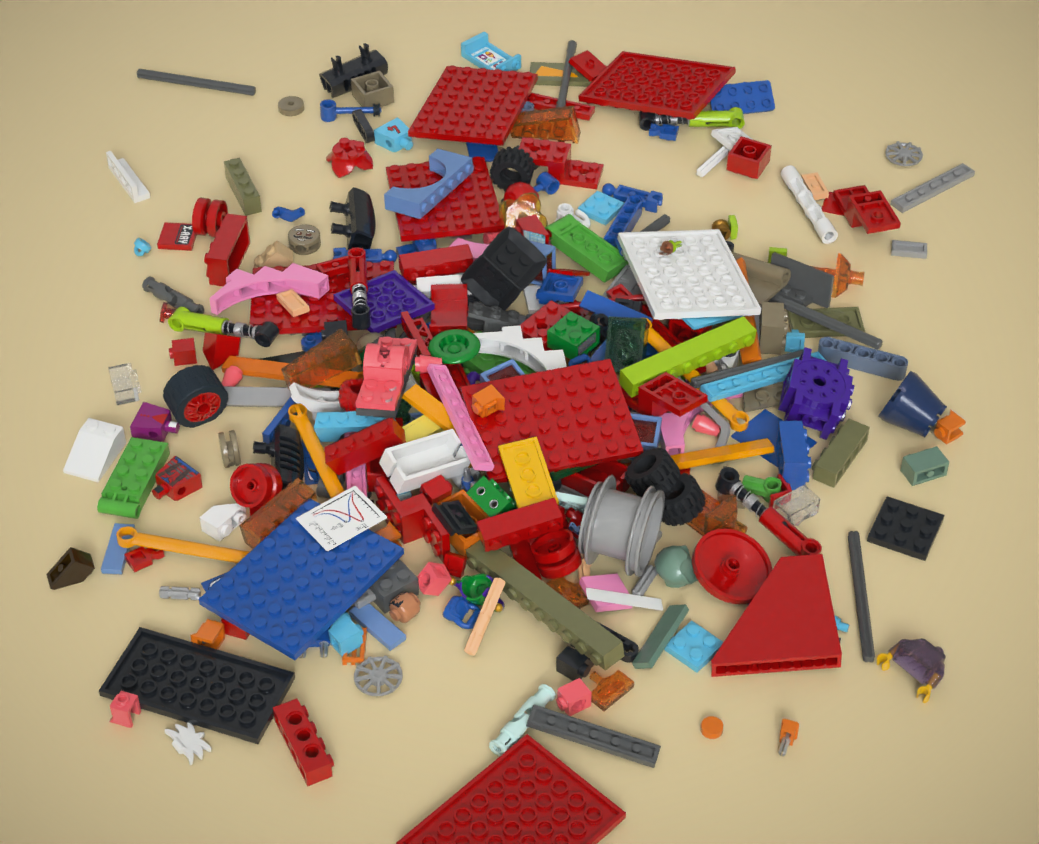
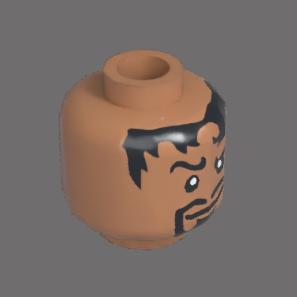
[389,592,420,623]

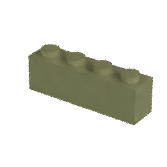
[224,158,262,216]
[812,419,870,488]

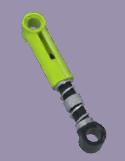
[639,107,745,131]
[168,307,279,347]

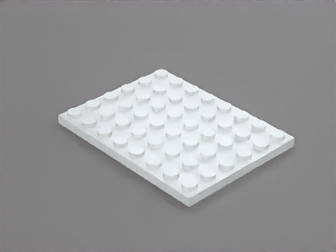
[617,229,761,320]

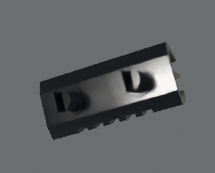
[319,43,388,98]
[329,187,376,250]
[253,424,304,505]

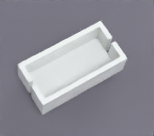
[379,429,471,494]

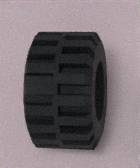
[490,147,535,191]
[625,448,680,497]
[662,473,706,526]

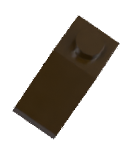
[46,547,95,590]

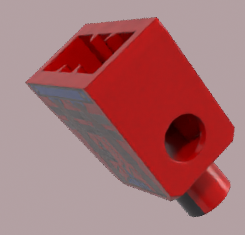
[152,456,203,501]

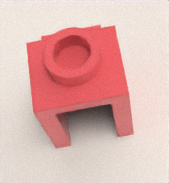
[109,691,141,728]

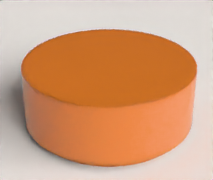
[701,716,723,739]

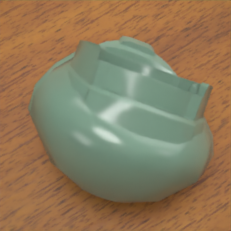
[654,545,698,588]

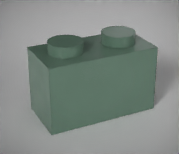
[900,446,949,486]

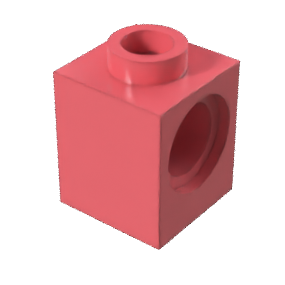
[417,562,452,596]
[556,678,592,716]

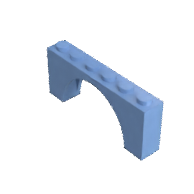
[384,149,474,219]

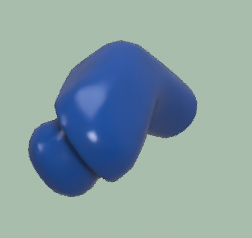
[272,207,305,222]

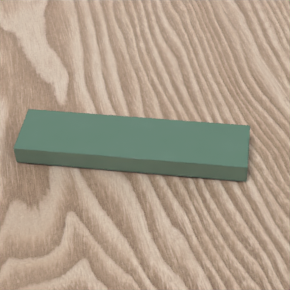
[632,604,689,669]

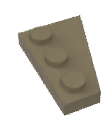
[743,382,783,412]

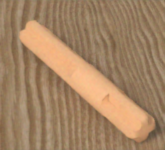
[464,577,505,656]

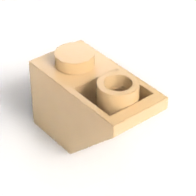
[254,241,293,268]

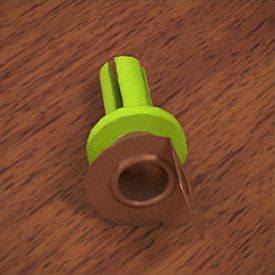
[659,240,682,256]

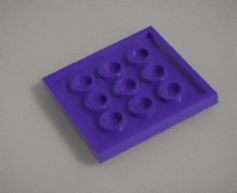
[334,270,435,333]

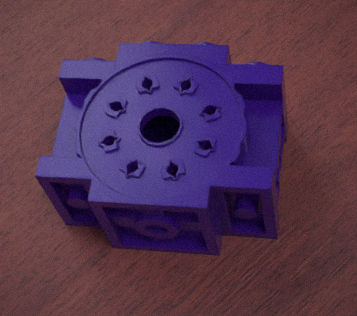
[778,347,855,440]

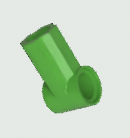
[742,475,781,503]

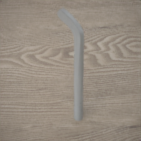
[677,376,730,447]

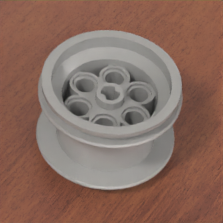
[578,475,665,577]

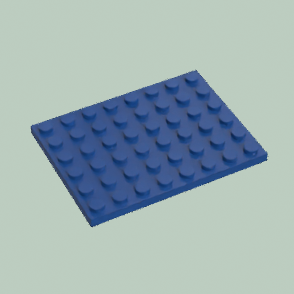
[198,498,404,660]

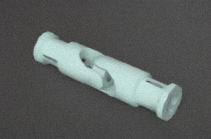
[489,684,556,757]

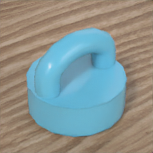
[134,238,152,256]

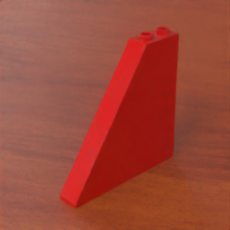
[711,554,842,677]

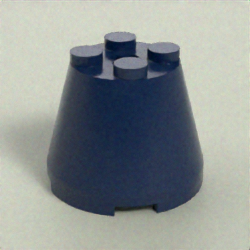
[878,371,947,438]

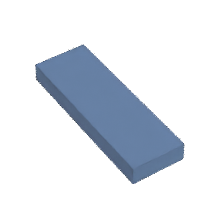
[101,523,135,575]
[349,604,406,651]

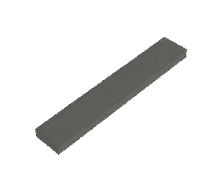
[526,705,661,768]

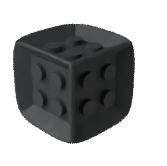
[461,226,547,311]

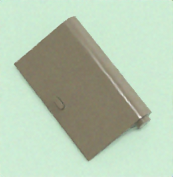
[732,252,791,307]

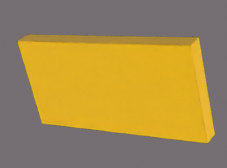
[498,436,559,509]

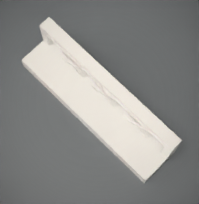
[106,151,150,203]

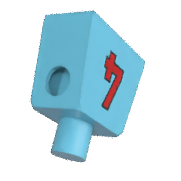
[374,117,413,152]

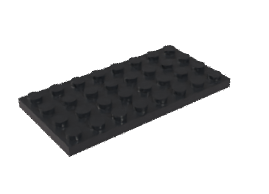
[99,627,295,744]

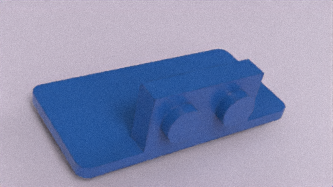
[710,80,775,114]

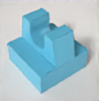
[785,329,805,352]

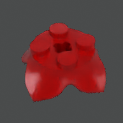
[326,137,373,178]

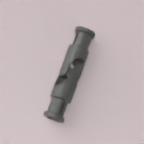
[142,276,204,314]

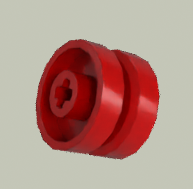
[192,197,228,237]
[230,463,282,508]
[530,529,583,579]

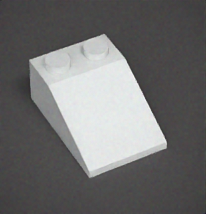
[63,418,126,482]

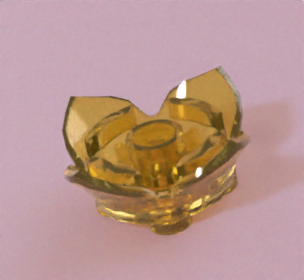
[499,193,548,228]

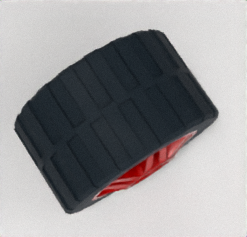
[163,365,228,428]

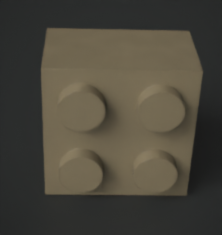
[351,70,394,107]
[759,302,788,355]

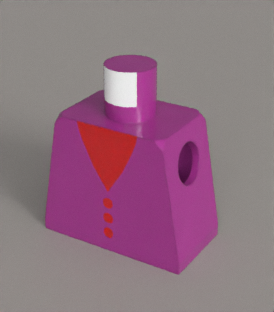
[130,402,180,442]

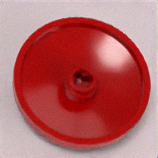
[692,528,772,604]

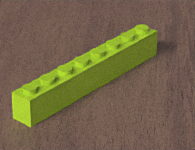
[619,316,757,398]

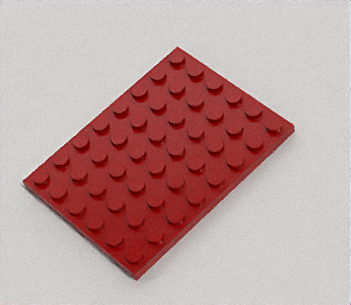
[579,51,736,120]
[408,65,538,146]
[386,156,505,242]
[250,260,397,334]
[461,359,644,484]
[396,734,626,844]

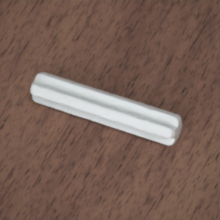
[696,146,729,177]

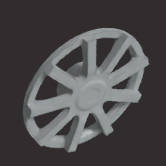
[885,141,923,166]
[354,655,403,696]

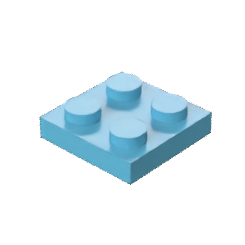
[578,191,624,226]
[664,620,723,673]

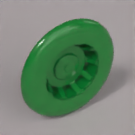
[428,329,481,364]

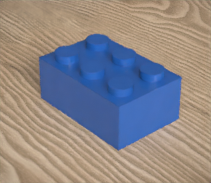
[775,421,811,490]

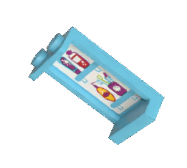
[461,32,521,71]

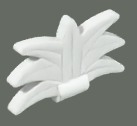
[165,722,211,765]

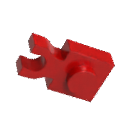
[124,547,165,572]

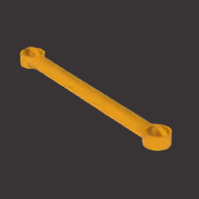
[633,318,749,432]
[288,404,344,498]
[116,526,249,563]

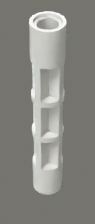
[780,165,838,244]

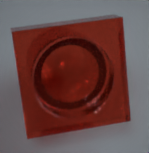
[160,302,176,323]

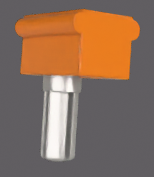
[778,719,799,756]

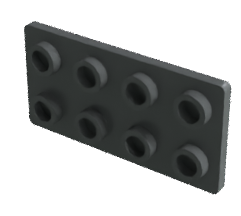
[771,252,834,308]
[468,302,532,333]

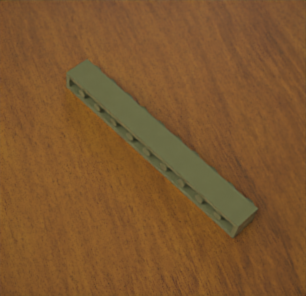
[466,540,625,671]

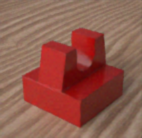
[443,551,467,578]

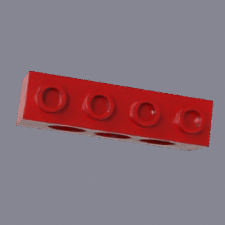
[273,698,334,787]

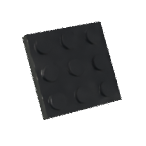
[867,496,945,561]

